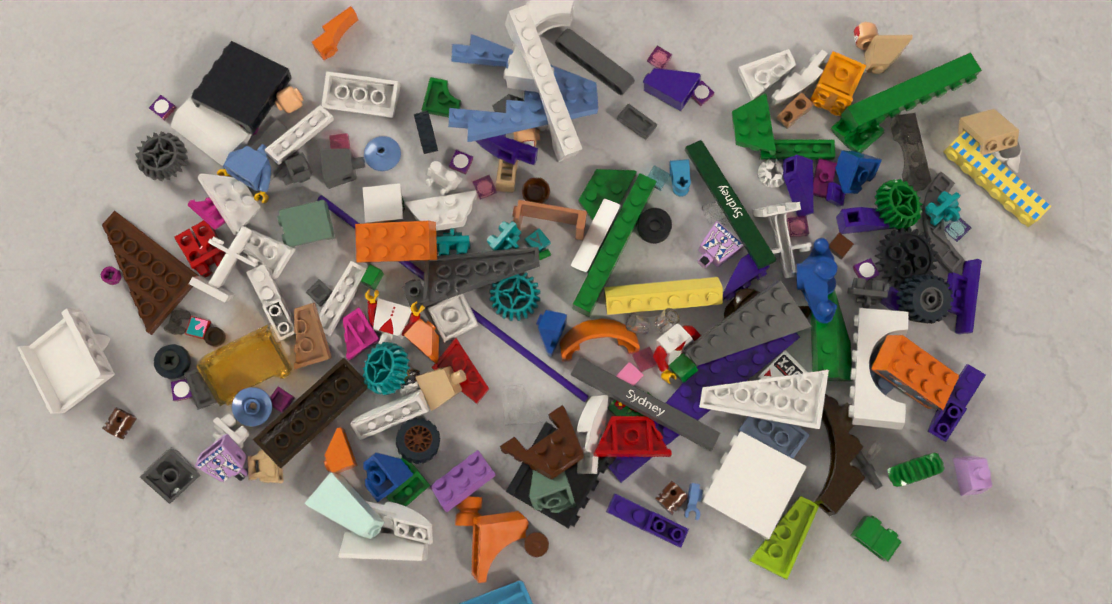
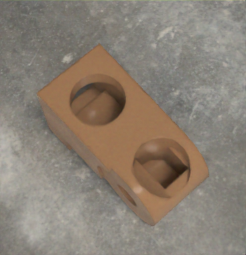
[776,93,813,128]

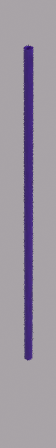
[317,195,589,402]

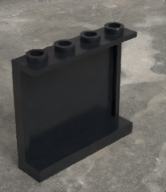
[191,41,292,135]
[506,422,609,529]

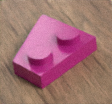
[188,197,226,230]
[343,308,380,361]

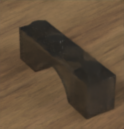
[890,113,932,191]

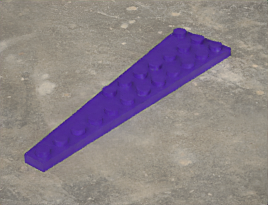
[608,332,800,483]

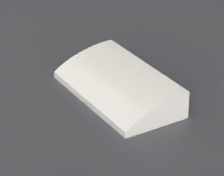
[322,71,401,118]

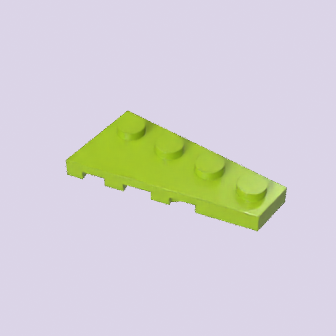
[748,496,819,580]

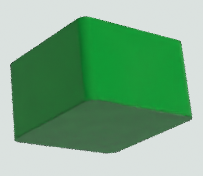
[361,264,384,290]
[669,353,698,383]

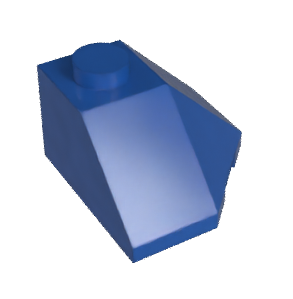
[835,150,882,194]
[536,310,567,358]
[363,452,413,503]

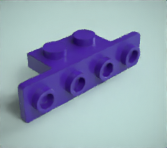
[947,259,982,334]

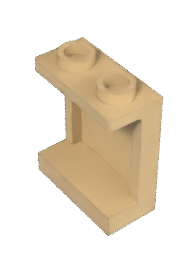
[958,109,1019,155]

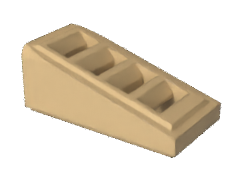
[496,159,518,193]

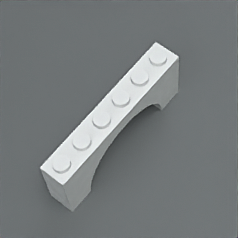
[504,0,574,93]
[848,308,908,430]

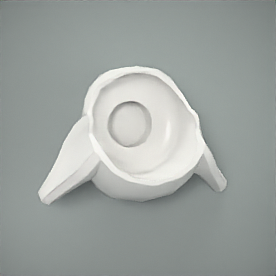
[991,141,1022,173]

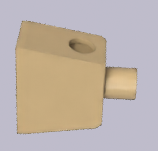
[415,366,466,411]

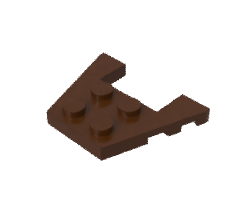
[500,405,584,480]

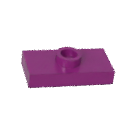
[813,158,837,198]

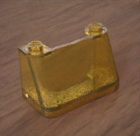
[196,323,293,406]

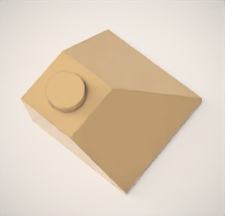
[864,35,913,74]

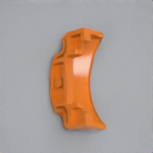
[560,319,640,362]

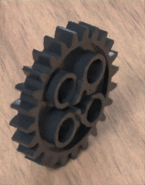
[875,227,938,287]

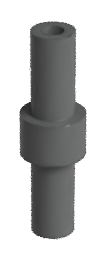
[856,451,883,489]

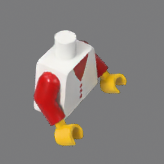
[365,289,425,344]
[653,323,701,384]

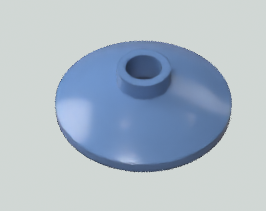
[364,136,401,171]
[232,387,272,427]

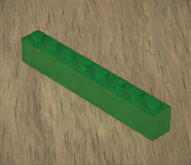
[841,52,982,133]
[572,173,657,317]

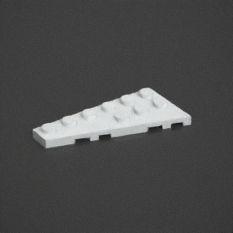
[699,370,829,429]

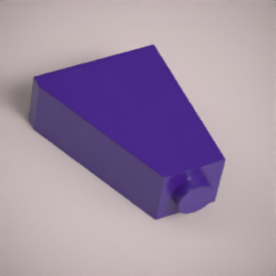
[643,68,701,111]

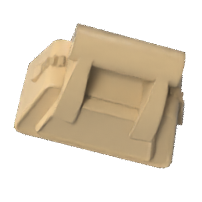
[247,450,284,484]

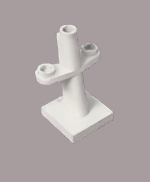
[752,202,812,278]
[189,225,259,302]

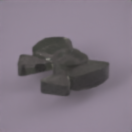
[164,307,191,335]

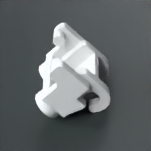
[425,161,462,196]

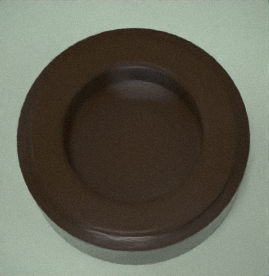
[204,327,226,347]

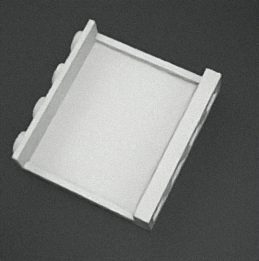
[17,308,115,414]
[702,431,807,540]

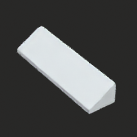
[571,199,621,274]
[350,389,429,440]

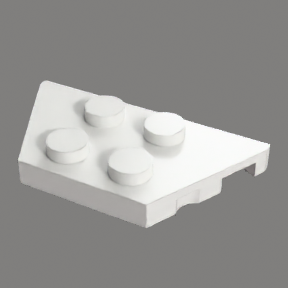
[198,174,260,236]
[405,190,477,231]

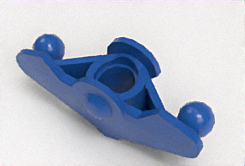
[796,238,838,323]

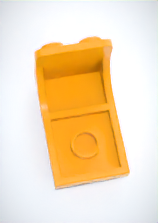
[810,51,866,117]

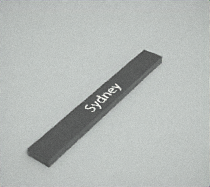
[571,357,720,451]

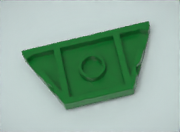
[732,94,776,156]
[578,169,637,220]

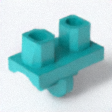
[925,191,961,226]
[486,221,521,251]
[436,228,471,256]

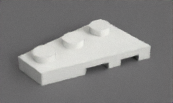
[738,49,796,100]
[243,229,295,279]

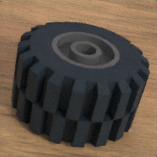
[896,274,953,324]

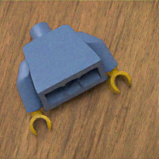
[217,144,272,203]

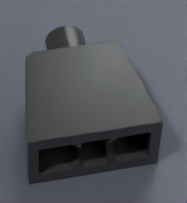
[319,149,366,189]

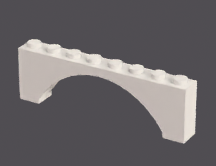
[505,5,582,162]

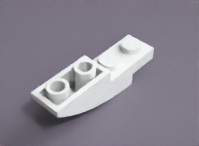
[771,50,828,108]
[246,264,295,341]
[576,395,608,474]
[366,501,433,544]

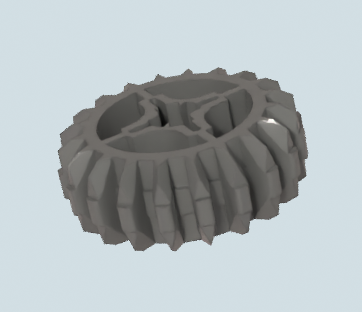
[135,131,188,182]

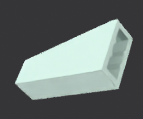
[305,472,385,539]

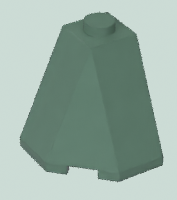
[529,470,576,513]

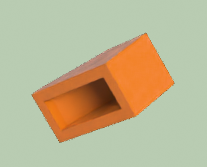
[404,318,439,364]
[324,427,358,474]

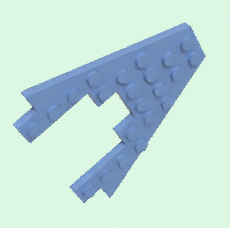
[448,34,598,142]

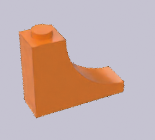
[471,511,528,583]

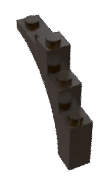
[814,393,865,516]

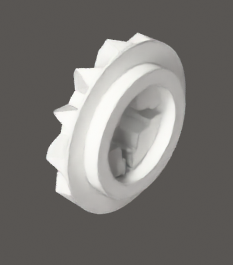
[758,158,785,188]

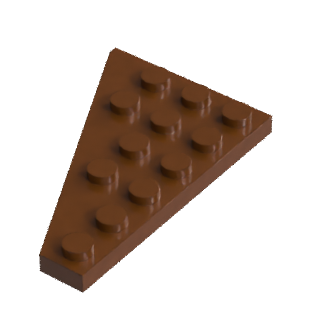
[102,210,199,335]

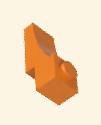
[311,6,358,60]

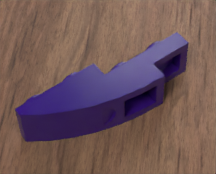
[476,134,538,165]
[928,364,986,442]
[606,494,689,548]

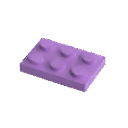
[430,450,496,513]

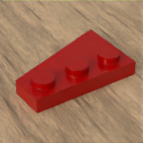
[431,338,489,404]

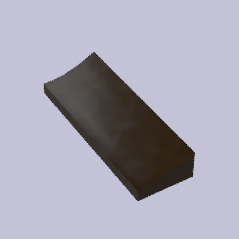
[252,358,368,469]

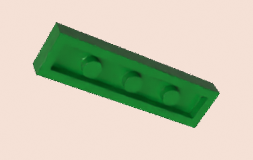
[759,139,836,160]

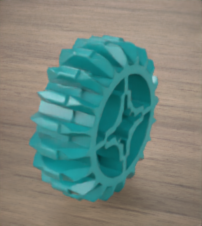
[489,272,541,321]
[362,342,410,395]

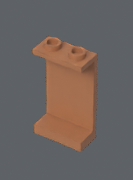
[512,200,587,241]

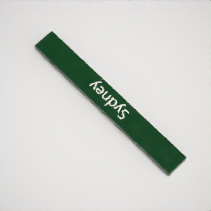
[685,140,776,270]

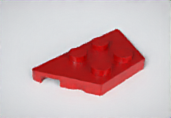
[594,416,672,457]

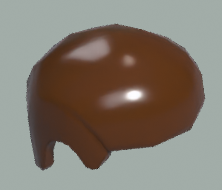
[521,177,550,204]

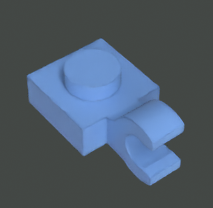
[684,483,702,520]

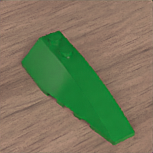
[810,290,853,382]

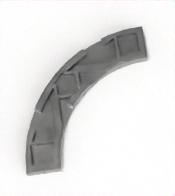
[922,171,964,273]

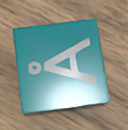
[524,228,551,252]

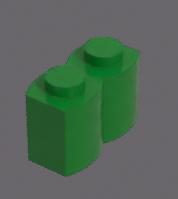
[850,515,902,562]

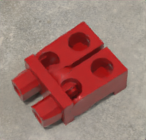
[174,220,226,278]

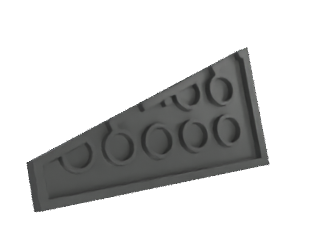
[423,247,540,307]
[684,279,812,366]

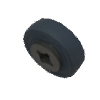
[154,344,191,379]

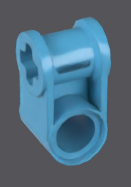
[669,159,691,197]

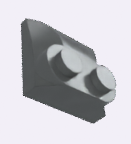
[140,447,200,504]

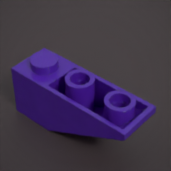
[783,155,814,218]
[836,207,894,234]
[723,253,770,301]

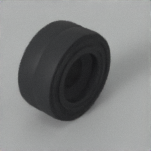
[637,208,672,244]

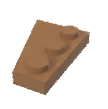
[294,303,332,369]

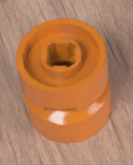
[455,497,482,526]

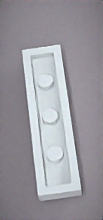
[265,105,334,165]
[319,261,367,337]

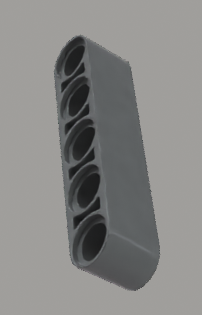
[555,28,635,95]

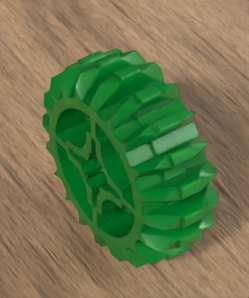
[874,179,923,230]
[887,453,945,487]

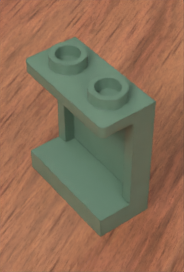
[277,200,335,248]

